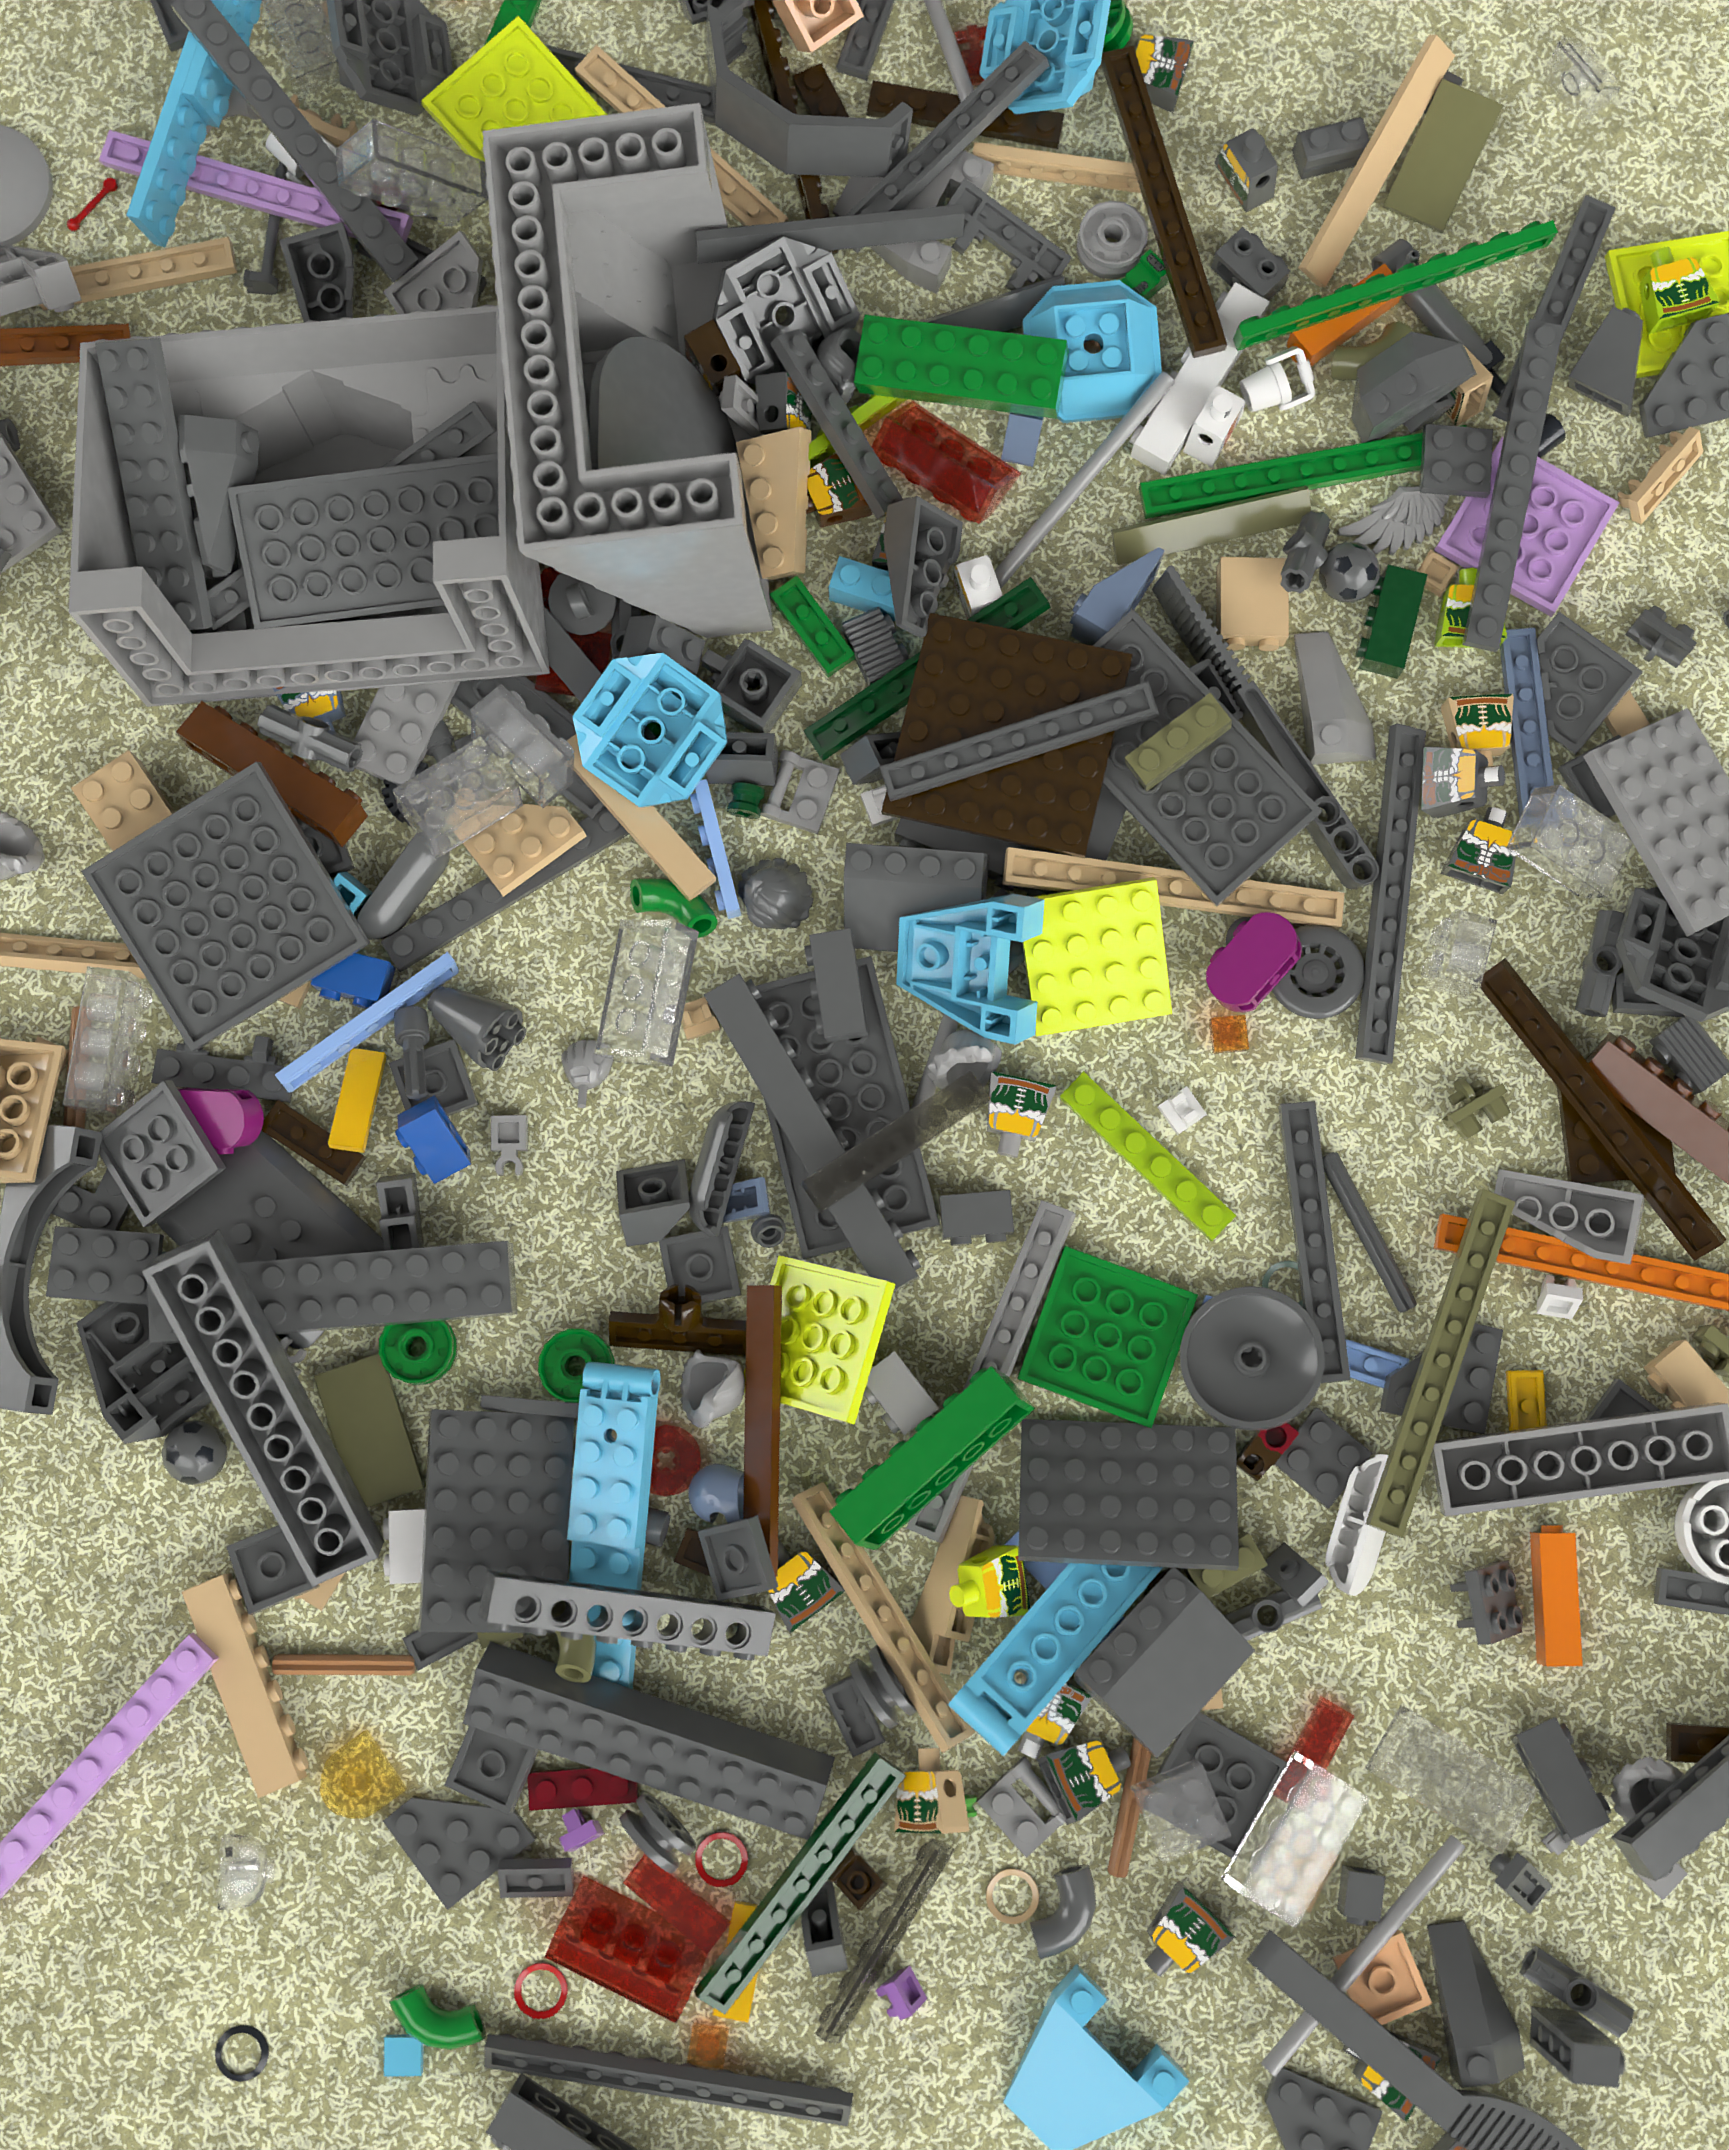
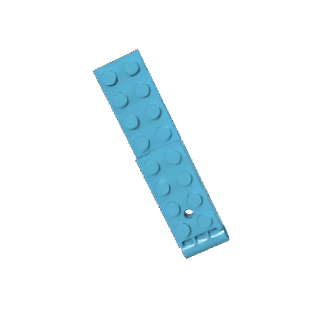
[126,0,262,248]
[567,1361,661,1689]
[948,1563,1163,1756]

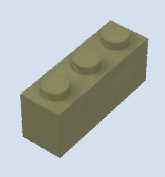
[1124,693,1232,792]

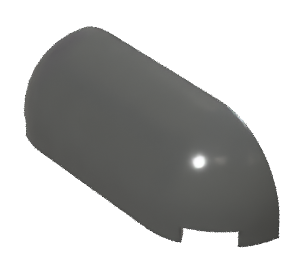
[357,822,450,940]
[688,1101,755,1237]

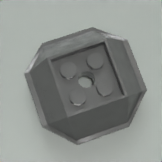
[326,0,454,117]
[712,236,860,384]
[1616,887,1729,1022]

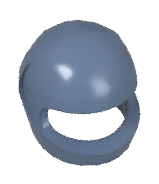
[688,1463,744,1523]

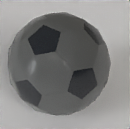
[1319,542,1380,603]
[161,1421,227,1485]

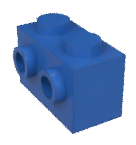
[311,953,396,1009]
[395,1095,471,1184]

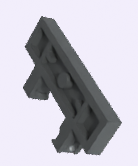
[946,178,1072,291]
[151,1035,292,1103]

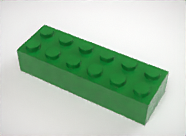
[854,315,1069,419]
[829,1366,1035,1550]

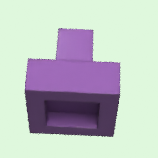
[559,1809,605,1852]
[875,1965,927,2020]

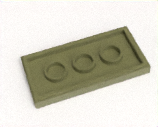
[1383,79,1503,234]
[314,1353,426,1508]

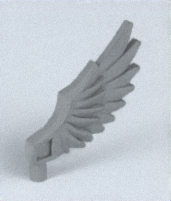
[1338,486,1450,555]

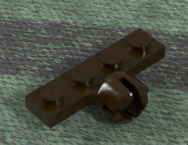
[608,1284,746,1356]

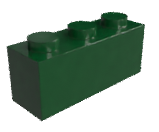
[1355,564,1428,679]

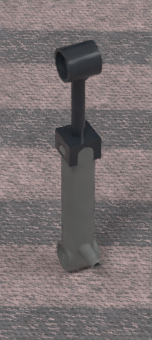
[1371,239,1566,458]

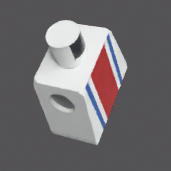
[1183,386,1246,467]

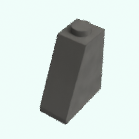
[1569,306,1643,417]

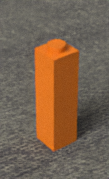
[1286,263,1402,367]
[1530,1525,1583,1667]

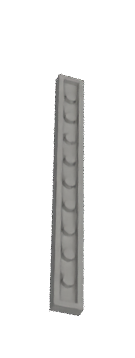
[906,1200,1076,1543]

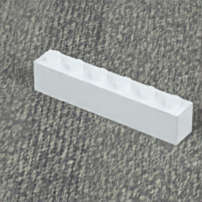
[1130,282,1270,476]

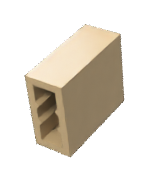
[1216,557,1289,651]

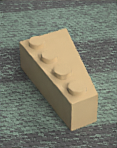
[736,427,811,580]

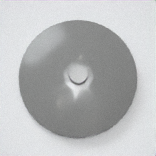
[0,125,53,247]

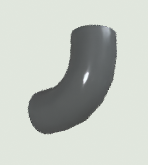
[1030,1864,1096,1959]

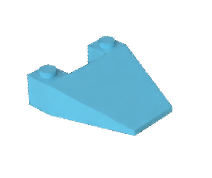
[896,894,1045,1045]
[1003,1964,1190,2150]

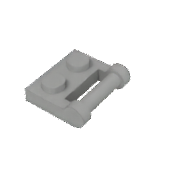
[761,750,840,834]
[977,1756,1066,1858]

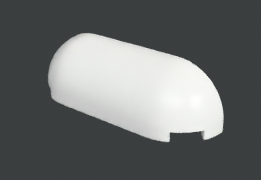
[1325,1454,1388,1596]

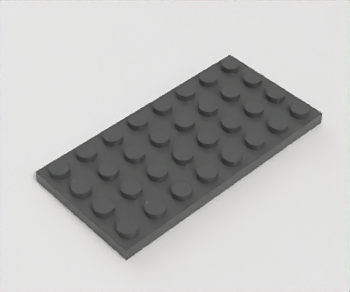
[227,453,499,630]
[1093,609,1322,907]
[756,956,940,1260]

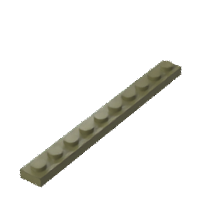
[1365,1189,1515,1538]

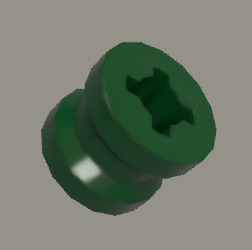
[727,782,765,819]

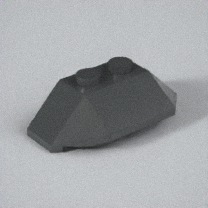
[1351,332,1477,443]

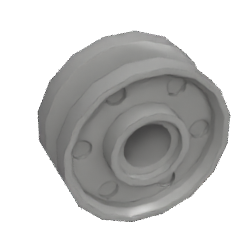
[1076,201,1148,279]

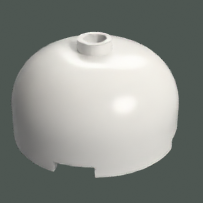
[1674,1479,1729,1584]

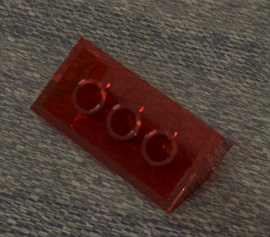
[872,401,1021,524]
[544,1876,714,2024]

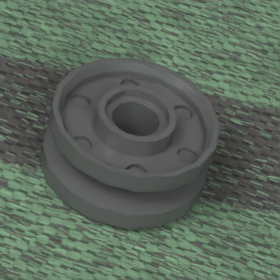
[849,1645,917,1729]
[619,1792,697,1873]

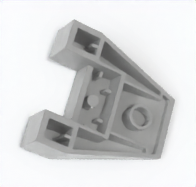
[833,151,994,294]
[0,245,81,316]

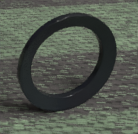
[215,2025,269,2082]

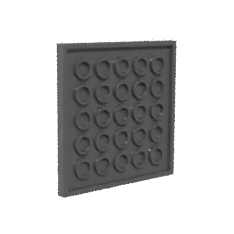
[81,762,371,1052]

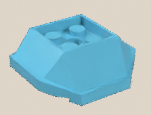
[980,0,1111,114]
[1022,280,1162,423]
[572,653,728,808]

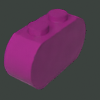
[1206,912,1302,1013]
[178,1088,264,1154]

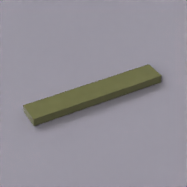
[1111,486,1311,565]

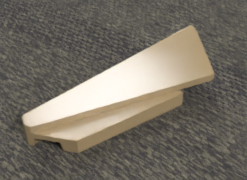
[910,1495,995,1675]

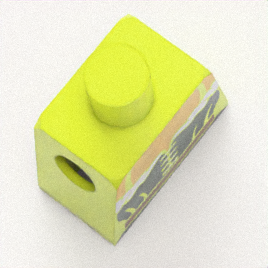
[949,1545,1030,1618]

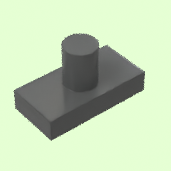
[1490,1852,1552,1914]

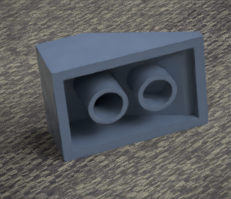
[1069,547,1165,646]

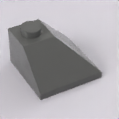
[616,1159,690,1247]

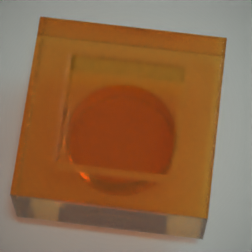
[1209,1015,1249,1054]
[687,2022,729,2069]

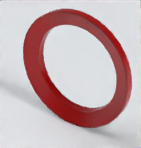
[695,1832,748,1887]
[514,1963,568,2019]

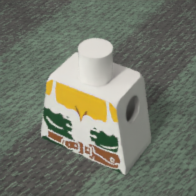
[952,555,1003,619]

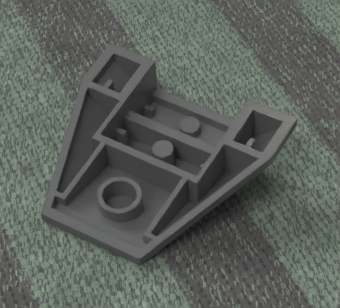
[76,1302,212,1444]

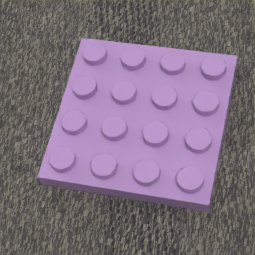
[1434,437,1620,617]

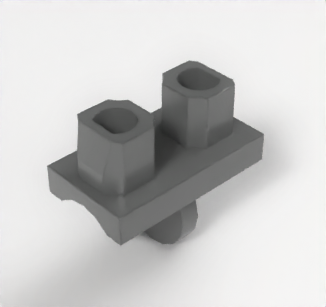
[1625,605,1697,668]

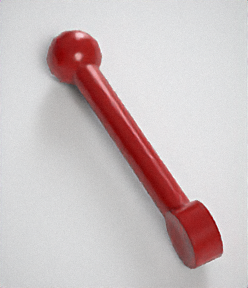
[67,177,118,231]

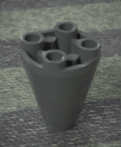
[427,986,527,1071]

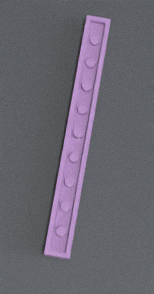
[99,130,413,243]
[0,1633,219,1899]

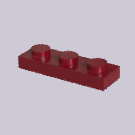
[527,1767,639,1811]

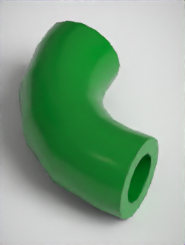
[630,878,718,938]
[389,1984,486,2050]

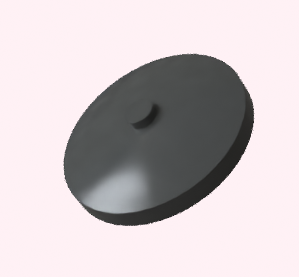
[1180,1286,1325,1431]

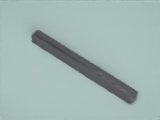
[1322,1152,1417,1313]

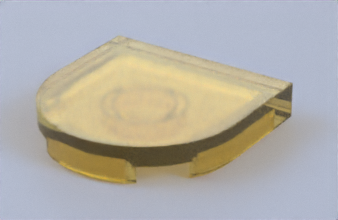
[320,1729,407,1819]

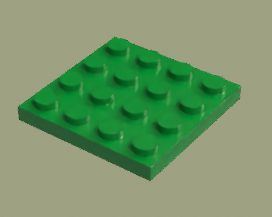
[1017,1246,1198,1428]

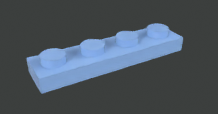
[690,779,742,919]

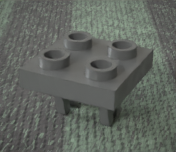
[1450,1560,1523,1645]

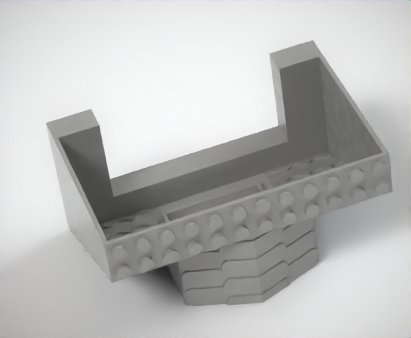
[483,103,773,638]
[68,305,550,707]

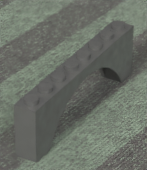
[0,1125,103,1415]

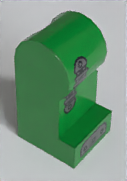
[1120,249,1168,300]

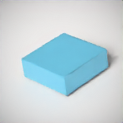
[384,2034,423,2077]

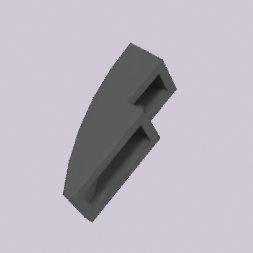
[376,1173,424,1251]

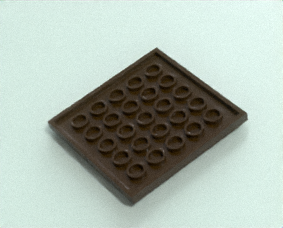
[881,613,1133,858]

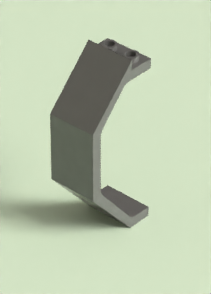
[706,0,913,177]

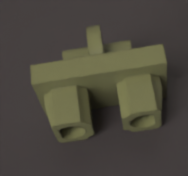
[1442,1078,1511,1140]

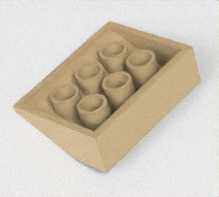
[0,1039,65,1183]

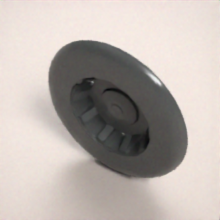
[1272,925,1365,1019]

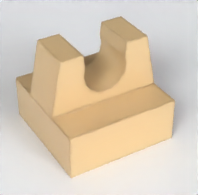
[676,997,720,1041]

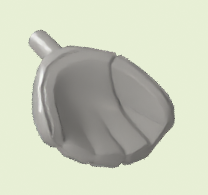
[561,1039,614,1108]

